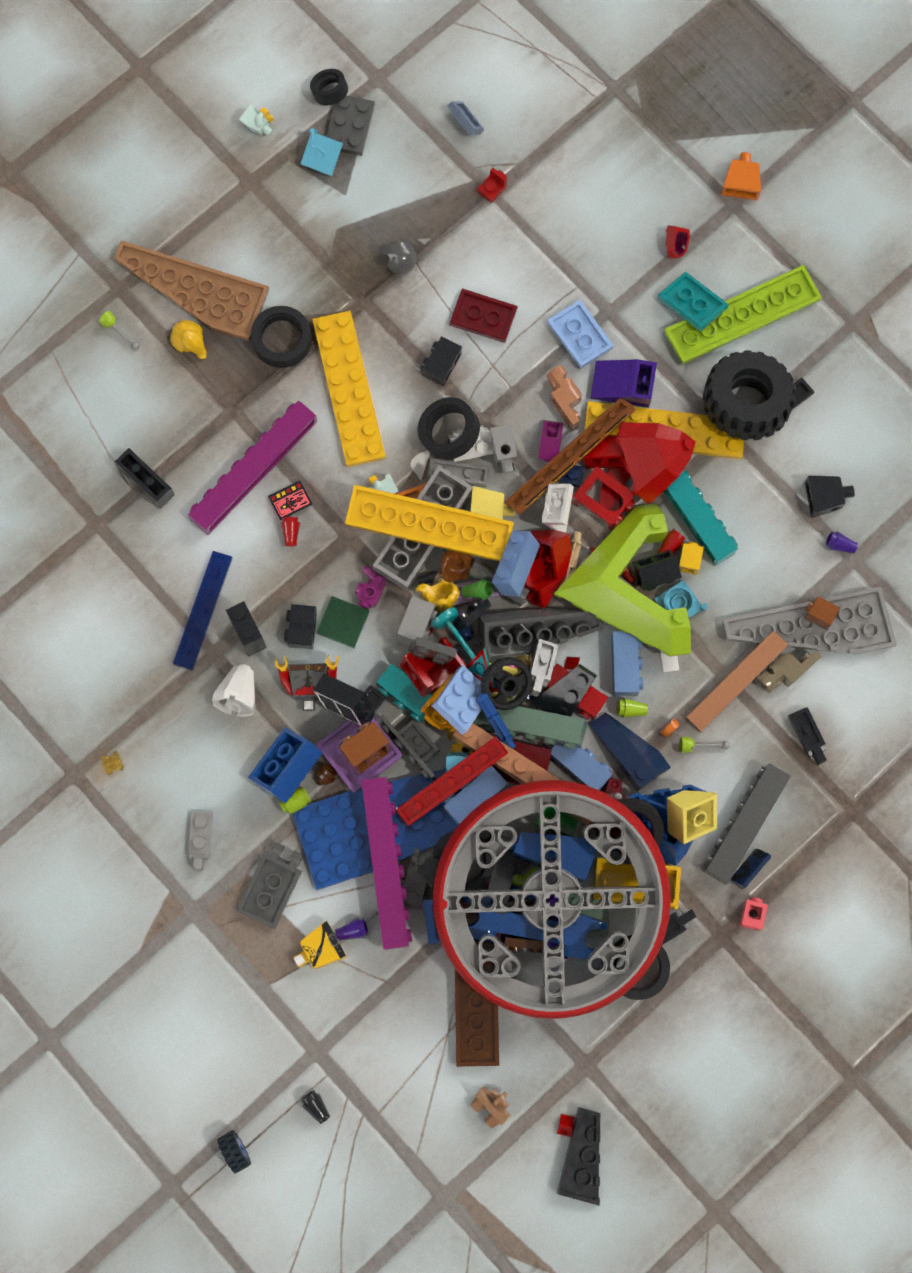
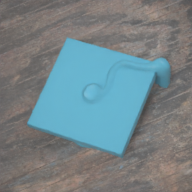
[301,128,343,176]
[654,580,707,618]

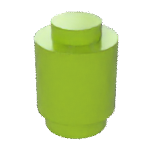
[279,787,311,815]

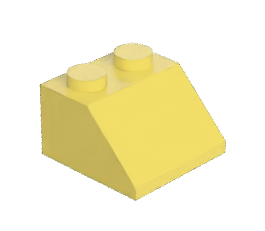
[667,790,717,844]

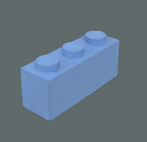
[492,530,540,597]
[611,631,643,696]
[551,743,612,790]
[444,766,508,826]

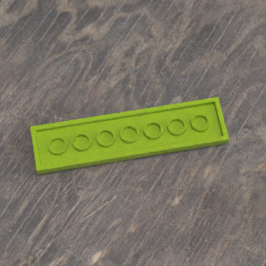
[664,265,822,365]

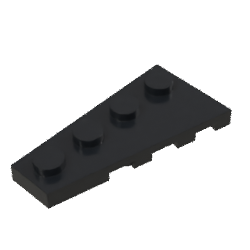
[556,1107,601,1206]

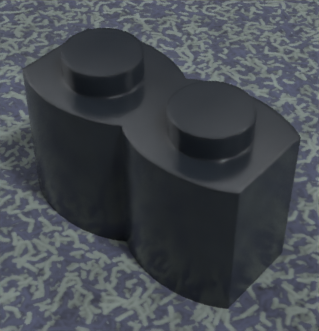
[284,604,317,649]

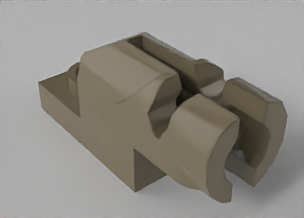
[756,651,821,693]

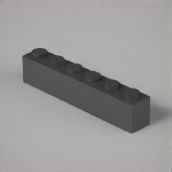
[704,763,791,885]

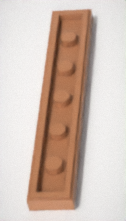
[686,630,788,732]

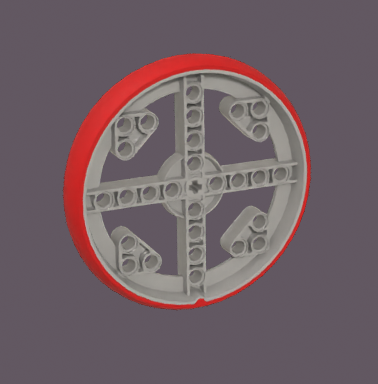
[433,780,671,1019]

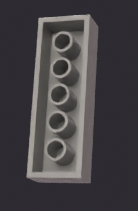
[372,466,473,592]

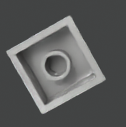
[397,596,438,647]

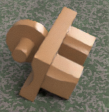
[470,1086,511,1128]

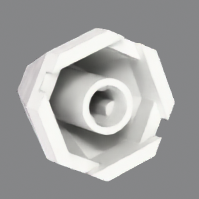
[212,664,255,717]

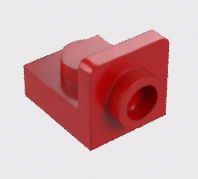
[477,167,507,203]

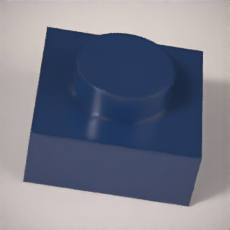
[561,465,584,488]

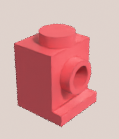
[739,897,768,931]

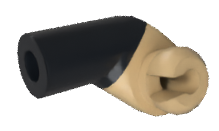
[418,571,445,585]

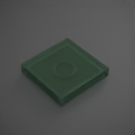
[316,596,370,649]

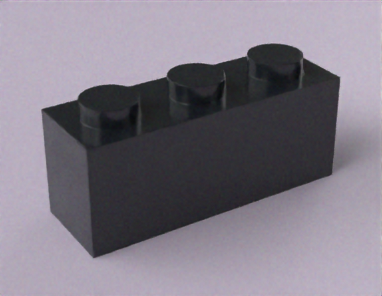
[114,448,175,509]

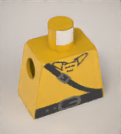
[293,921,347,969]

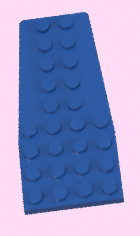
[293,768,477,891]

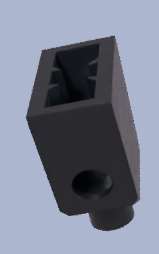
[804,476,855,518]

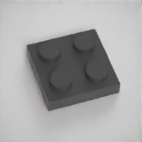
[408,637,457,665]

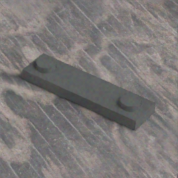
[487,835,516,915]

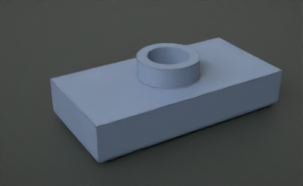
[447,101,484,135]

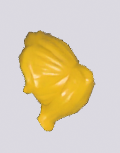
[170,320,207,359]
[416,580,460,614]

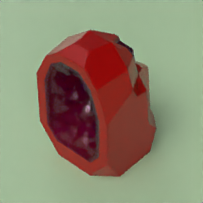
[665,225,690,259]

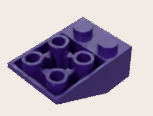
[590,359,657,408]

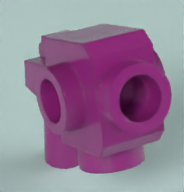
[355,565,386,610]

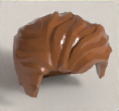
[440,550,474,583]

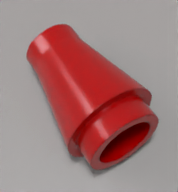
[280,517,300,547]
[657,529,686,553]

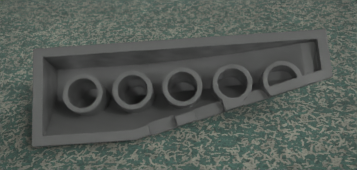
[478,608,603,661]

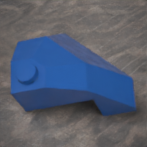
[629,784,707,866]

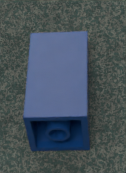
[509,832,597,883]

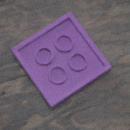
[316,717,403,794]

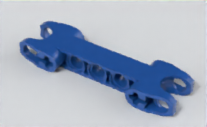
[461,896,607,959]

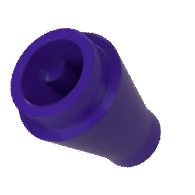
[826,531,858,554]
[335,918,368,941]

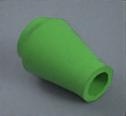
[462,579,493,600]

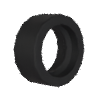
[310,68,348,106]

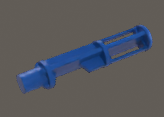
[476,693,515,749]

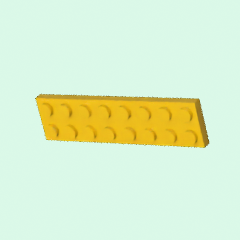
[312,311,386,468]
[584,401,744,460]
[345,484,514,562]

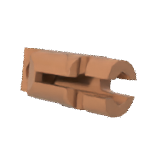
[546,365,582,431]

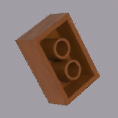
[339,722,391,777]

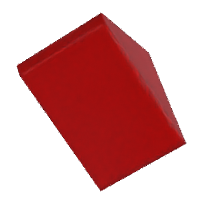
[564,657,580,671]
[557,1114,574,1137]

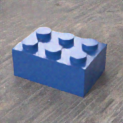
[248,727,323,804]

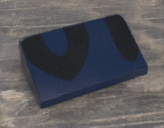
[731,849,771,889]

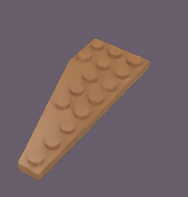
[114,241,269,342]

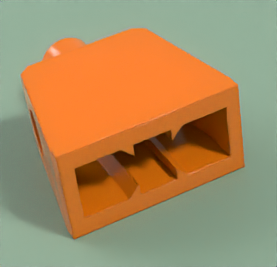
[721,152,761,200]

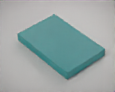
[658,271,728,332]

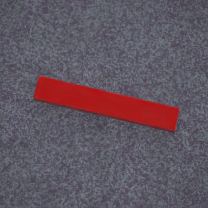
[396,736,508,826]

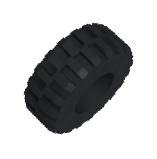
[703,350,796,441]

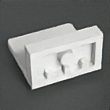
[542,484,574,533]

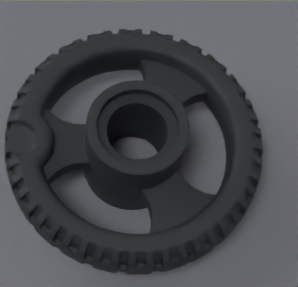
[480,657,533,710]

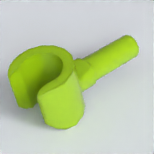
[511,866,538,887]

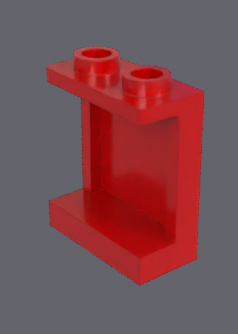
[400,637,466,697]

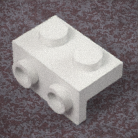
[448,425,493,462]

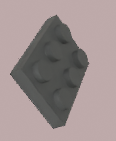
[327,95,375,156]

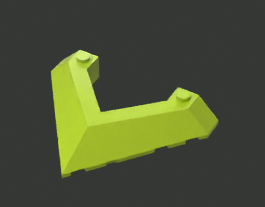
[554,503,691,657]

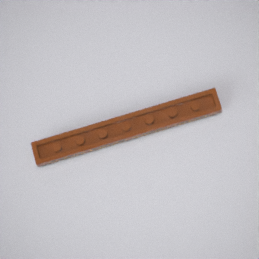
[505,398,636,515]

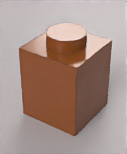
[805,596,840,630]

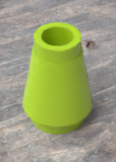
[616,698,648,718]

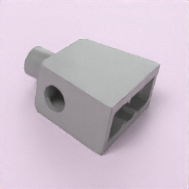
[490,424,517,474]

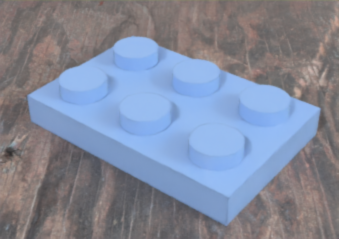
[547,300,614,369]
[432,665,492,735]

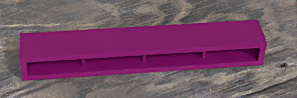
[188,400,318,535]
[361,777,413,950]

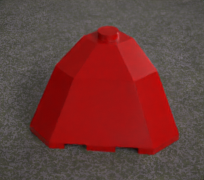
[615,422,696,504]
[497,530,572,608]

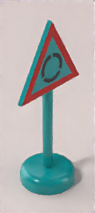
[431,607,495,688]

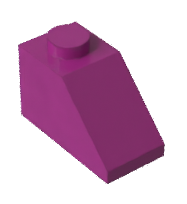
[538,420,563,462]

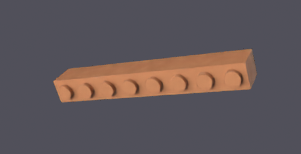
[453,723,596,831]

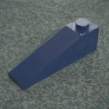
[589,713,671,792]

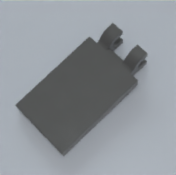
[236,842,304,929]

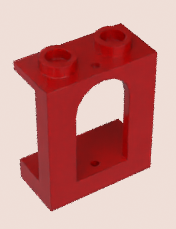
[572,466,635,530]

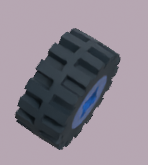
[217,1130,251,1174]

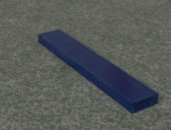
[173,551,233,671]

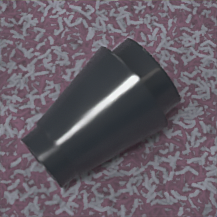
[300,1090,330,1124]

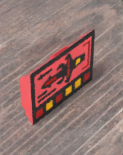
[268,481,313,520]

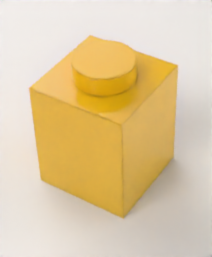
[678,542,704,575]

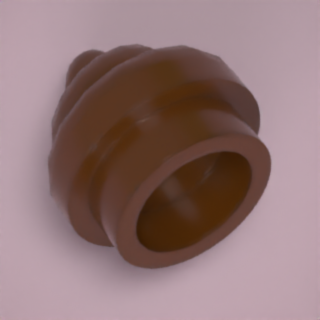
[316,764,337,786]

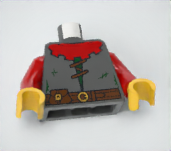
[275,654,339,711]

